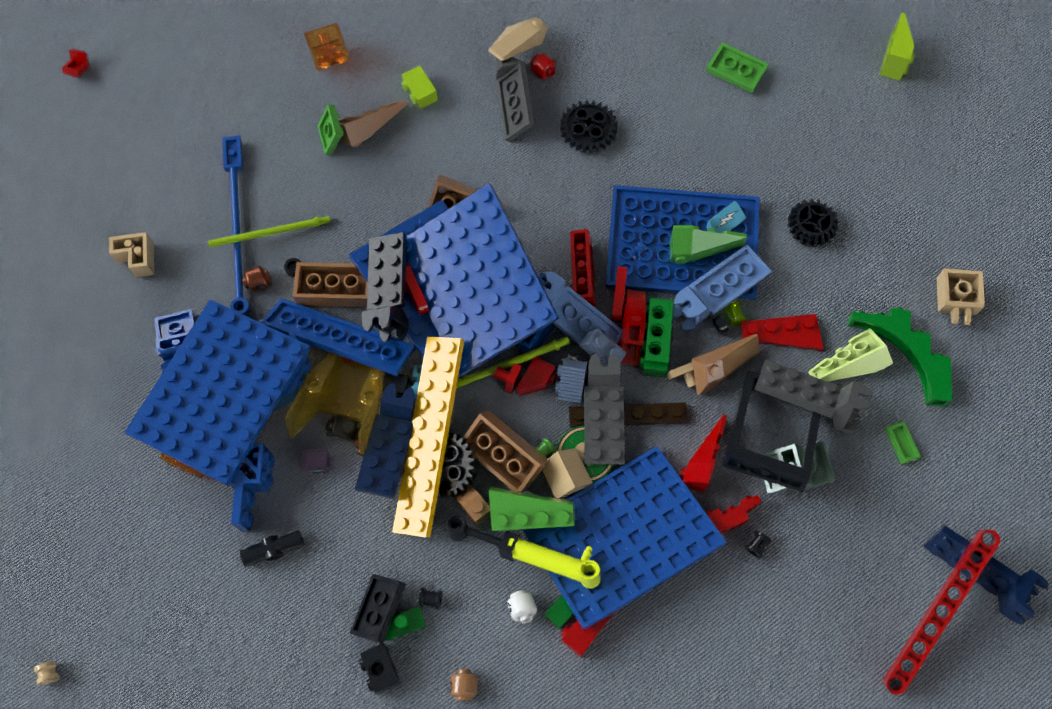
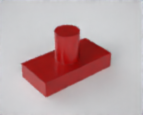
[494,363,522,394]

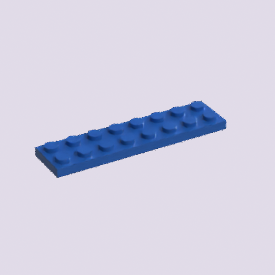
[261,298,415,376]

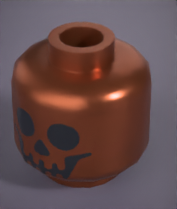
[242,266,272,293]

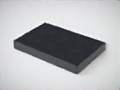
[350,574,406,644]

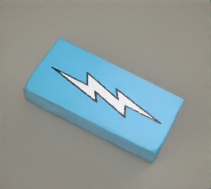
[706,201,746,233]

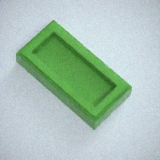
[885,421,921,465]

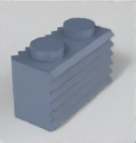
[579,328,626,365]
[555,358,587,404]

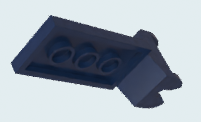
[355,383,415,499]
[923,525,1049,624]

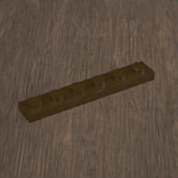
[569,402,687,427]

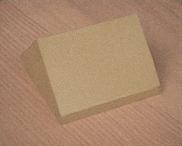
[542,448,593,499]

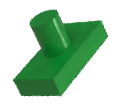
[385,606,426,641]

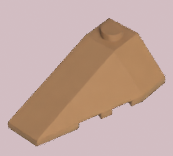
[427,174,506,209]

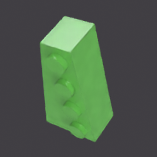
[489,487,575,531]

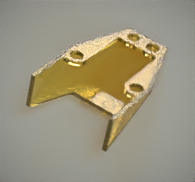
[285,352,383,455]

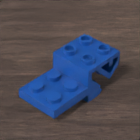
[154,309,195,373]
[229,444,275,532]

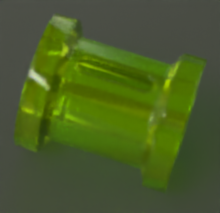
[724,301,746,326]

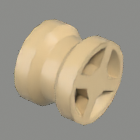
[34,661,60,686]

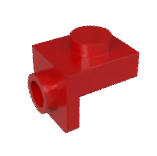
[62,49,89,77]

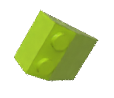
[879,12,915,81]

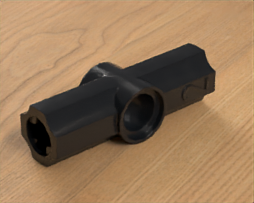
[240,529,304,567]

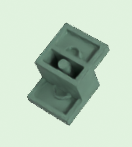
[762,441,836,495]

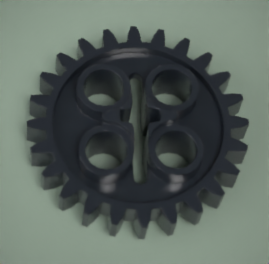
[560,100,618,154]
[438,432,478,497]

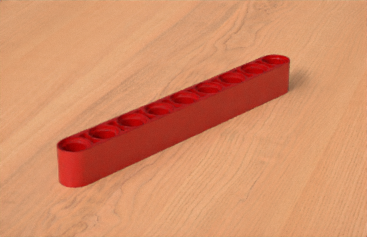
[883,529,1000,695]

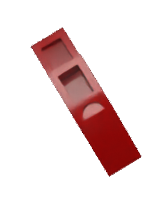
[620,289,646,366]
[705,495,762,534]

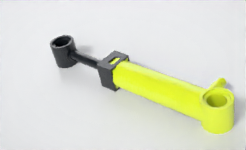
[446,514,601,589]

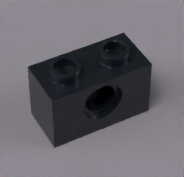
[359,643,401,695]

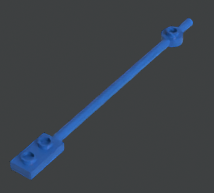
[222,135,250,316]

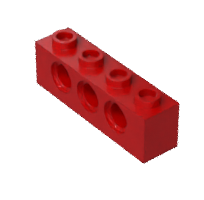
[570,229,596,306]

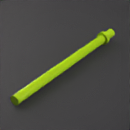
[208,216,330,248]
[456,336,570,389]

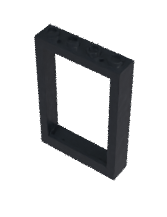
[722,370,821,493]

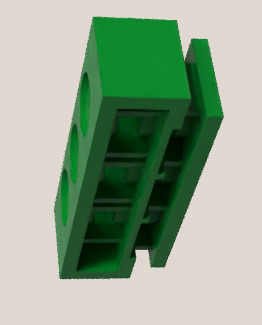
[639,298,674,378]

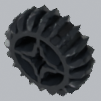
[788,199,839,247]

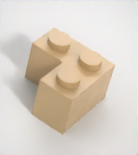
[109,232,155,277]

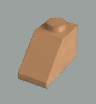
[454,484,491,526]

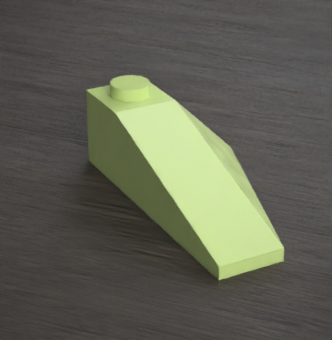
[808,328,893,382]

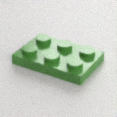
[706,42,769,93]

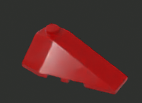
[679,414,727,493]

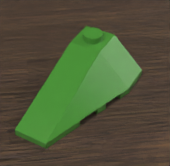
[669,225,747,264]

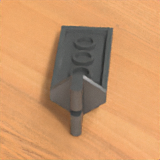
[493,55,534,142]

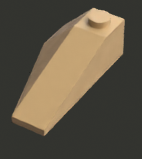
[489,17,548,61]

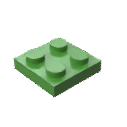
[317,104,343,155]

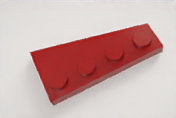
[740,314,824,352]

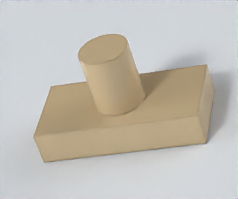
[666,362,696,388]

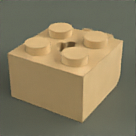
[936,269,985,325]

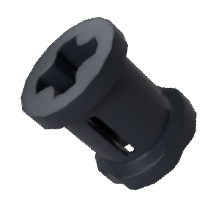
[745,531,772,558]
[418,587,443,610]

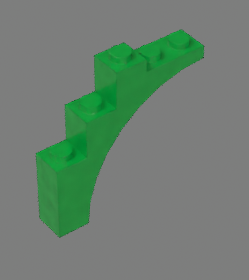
[847,307,952,407]

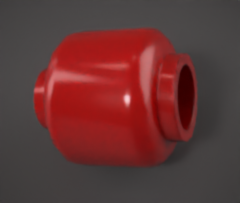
[530,53,556,80]

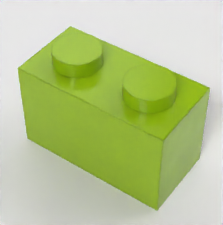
[401,65,438,109]

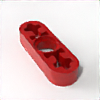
[405,263,429,315]
[611,266,627,322]

